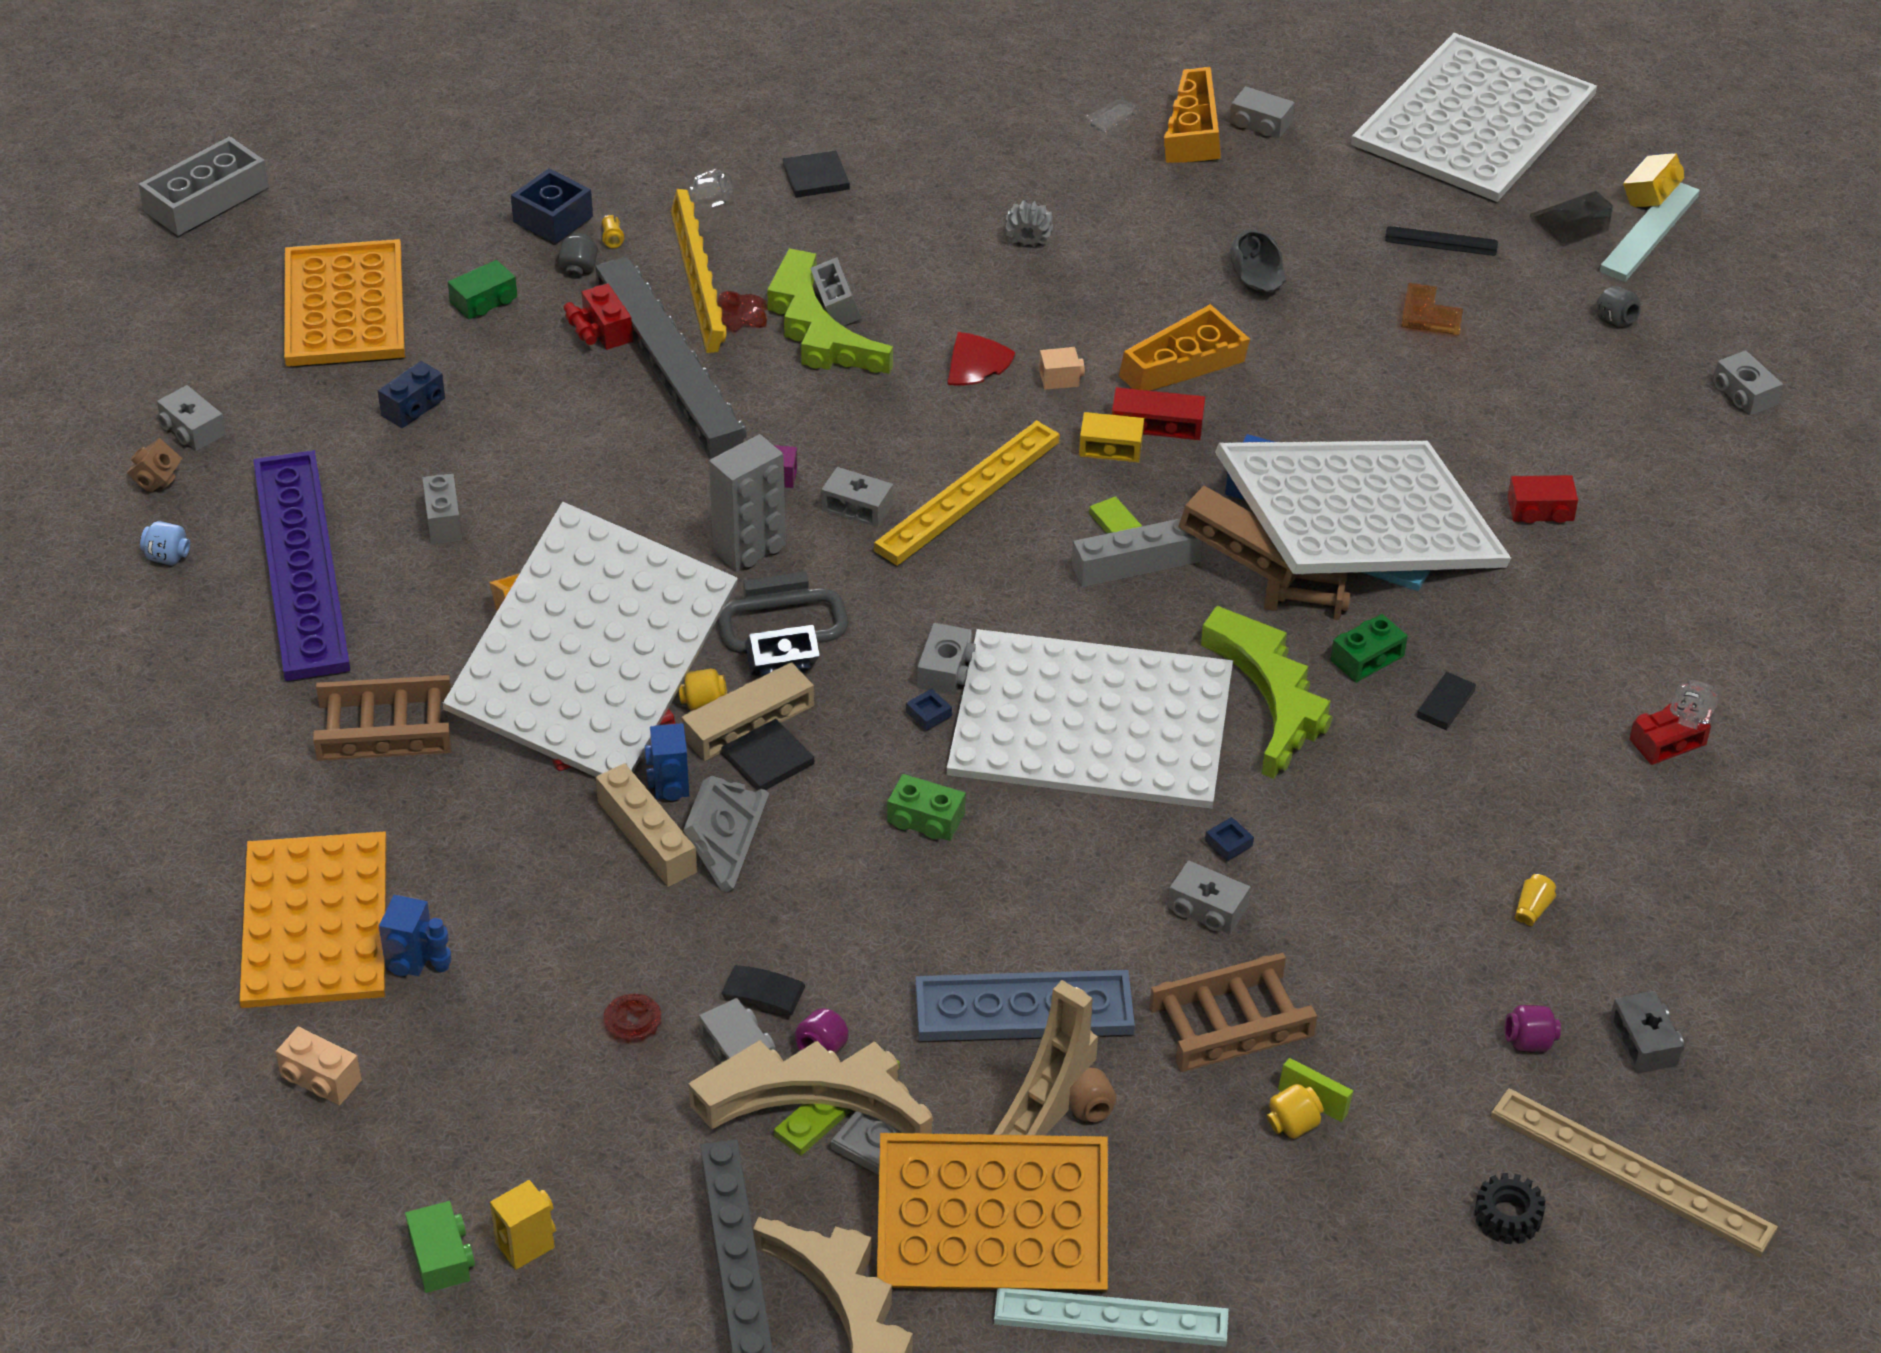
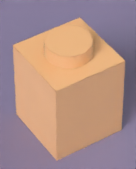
[1039,347,1085,390]

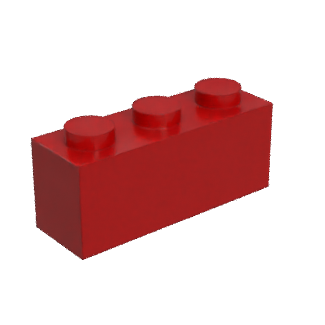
[1112,387,1205,440]

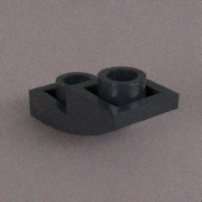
[721,965,805,1015]

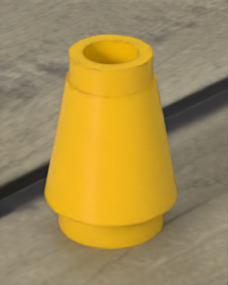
[1514,874,1556,926]

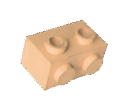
[276,1026,362,1105]

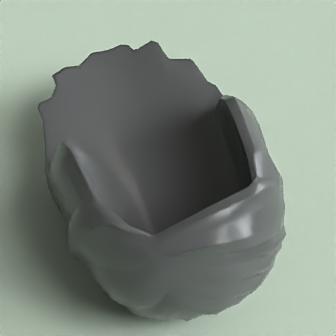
[1230,230,1286,294]

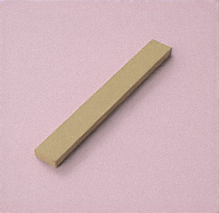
[1491,1088,1778,1257]

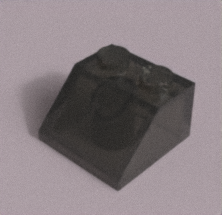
[1530,191,1613,247]

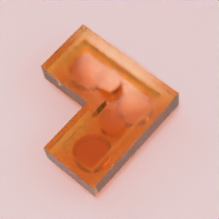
[1401,283,1463,335]

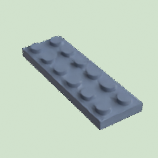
[916,970,1135,1041]

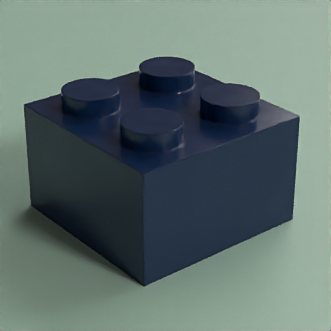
[511,168,593,244]

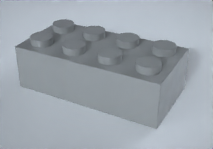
[139,136,269,236]
[709,434,786,572]

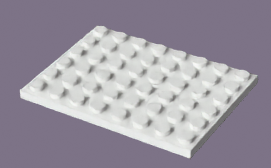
[1351,33,1597,202]
[1215,441,1511,574]
[443,502,738,777]
[946,629,1233,809]

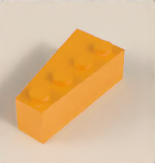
[1164,67,1221,163]
[1119,304,1250,391]

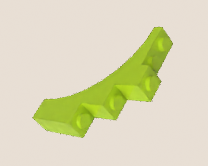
[767,248,893,374]
[1201,606,1332,779]

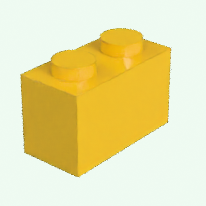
[1623,153,1685,207]
[1079,412,1144,463]
[490,1180,556,1270]

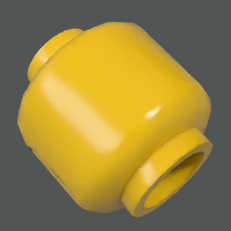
[679,669,727,711]
[1267,1084,1324,1139]

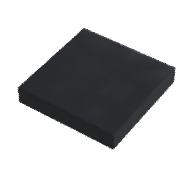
[783,150,850,198]
[721,718,815,791]

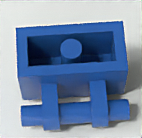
[379,894,452,976]

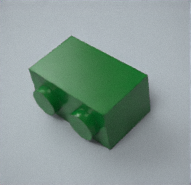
[448,260,518,319]

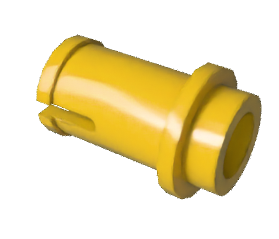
[601,215,625,248]

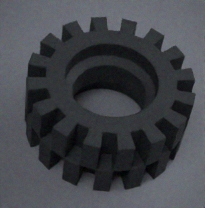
[1474,1173,1546,1244]

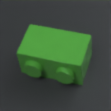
[405,1201,475,1293]

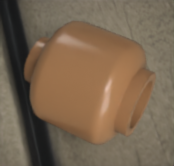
[1069,1068,1117,1122]

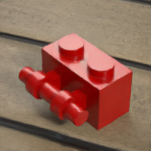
[563,283,633,350]

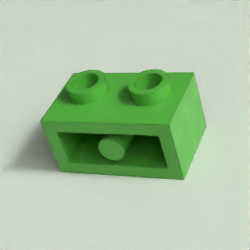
[887,774,966,841]

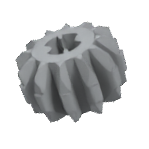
[1005,200,1053,247]

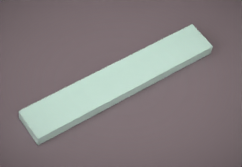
[1600,183,1700,282]
[994,1288,1229,1347]

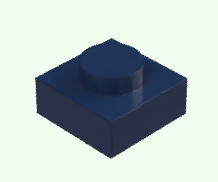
[906,688,952,730]
[1205,817,1254,861]

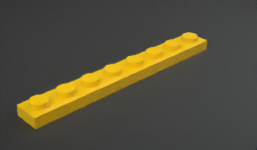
[671,189,727,353]
[874,420,1060,566]

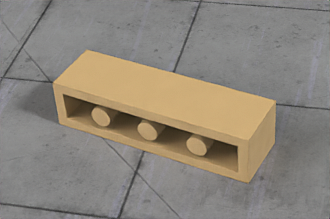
[681,662,814,761]
[596,763,697,887]

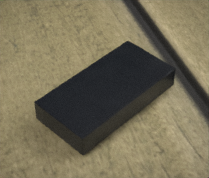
[1417,672,1476,731]

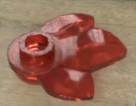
[717,291,768,332]

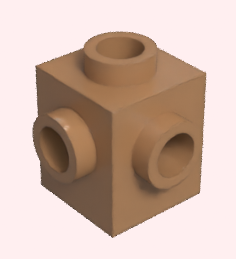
[127,438,183,492]

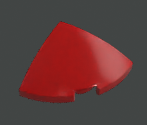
[948,332,1015,386]

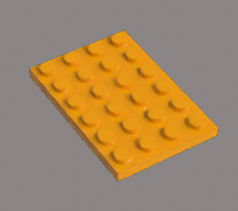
[284,239,405,367]
[239,831,387,1008]
[877,1133,1108,1292]

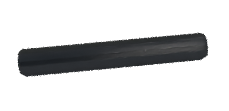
[1385,226,1498,256]

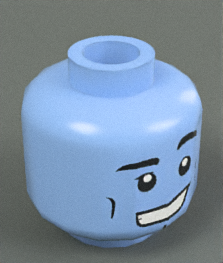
[140,521,190,565]

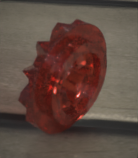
[604,994,661,1044]

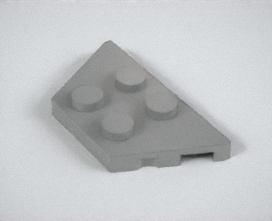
[683,776,769,892]

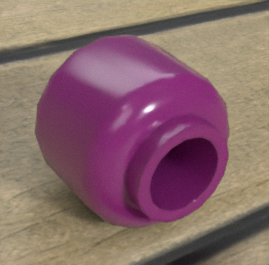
[1504,1004,1561,1053]
[795,1008,849,1054]

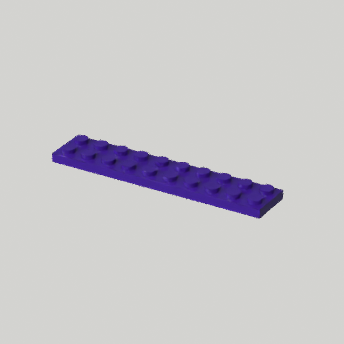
[253,450,351,681]

